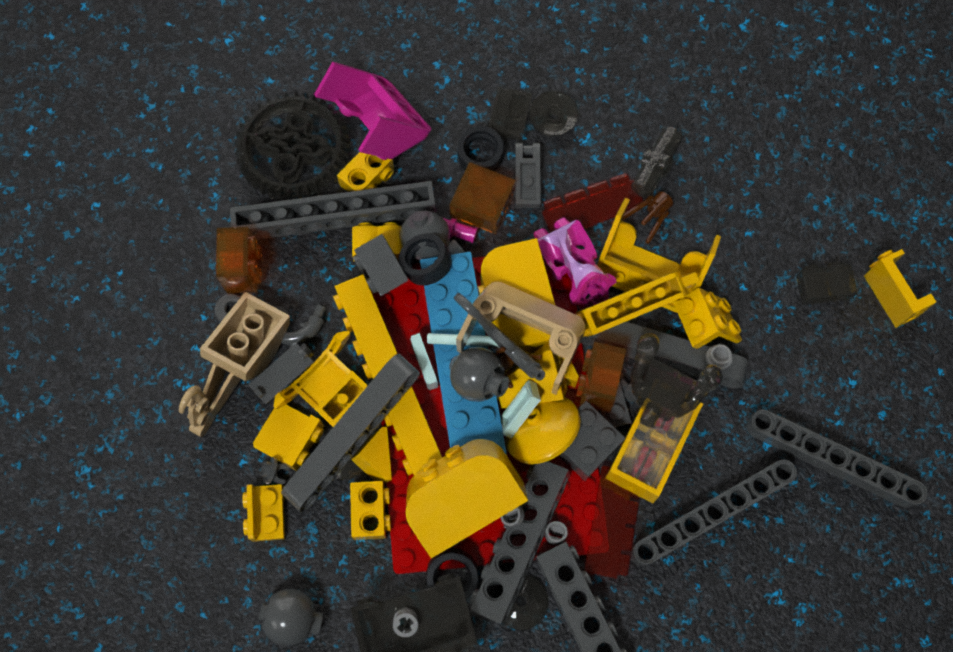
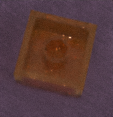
[450,162,516,234]
[216,227,262,294]
[576,342,626,412]

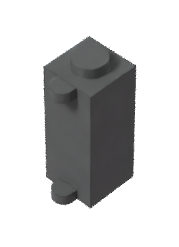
[248,343,314,404]

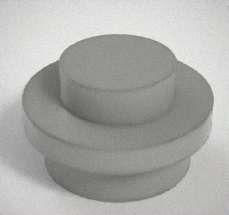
[705,344,732,370]

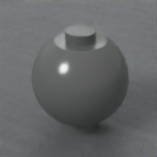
[400,211,451,261]
[449,347,509,402]
[258,589,323,646]

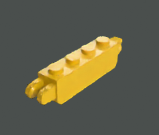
[576,271,699,337]

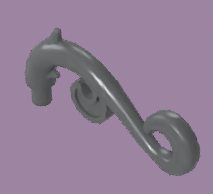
[453,293,545,381]
[215,294,326,348]

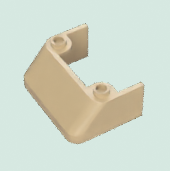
[456,282,585,395]

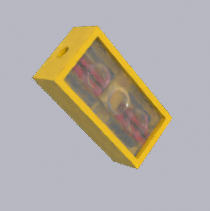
[605,380,703,503]

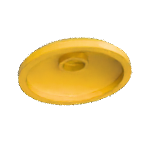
[505,397,581,464]

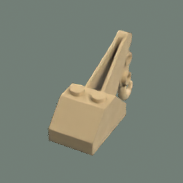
[179,292,290,437]

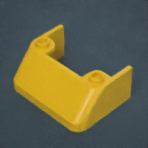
[597,198,721,313]

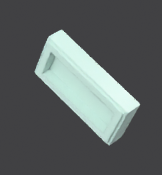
[410,333,438,390]
[500,380,541,438]

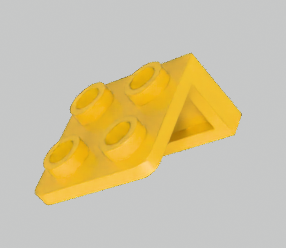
[674,287,742,349]
[253,404,324,471]

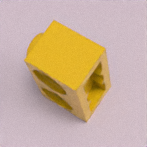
[337,152,394,192]
[350,481,391,540]

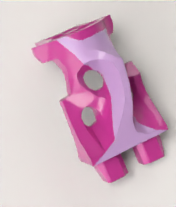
[534,217,617,310]

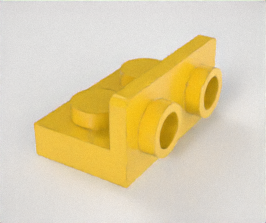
[242,484,285,542]

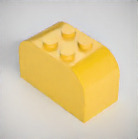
[478,238,555,353]
[406,439,528,558]

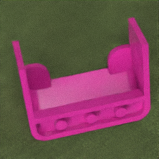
[314,61,431,160]

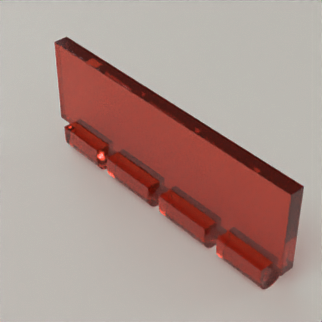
[542,173,643,233]
[584,466,640,579]

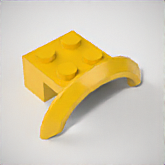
[273,331,368,427]

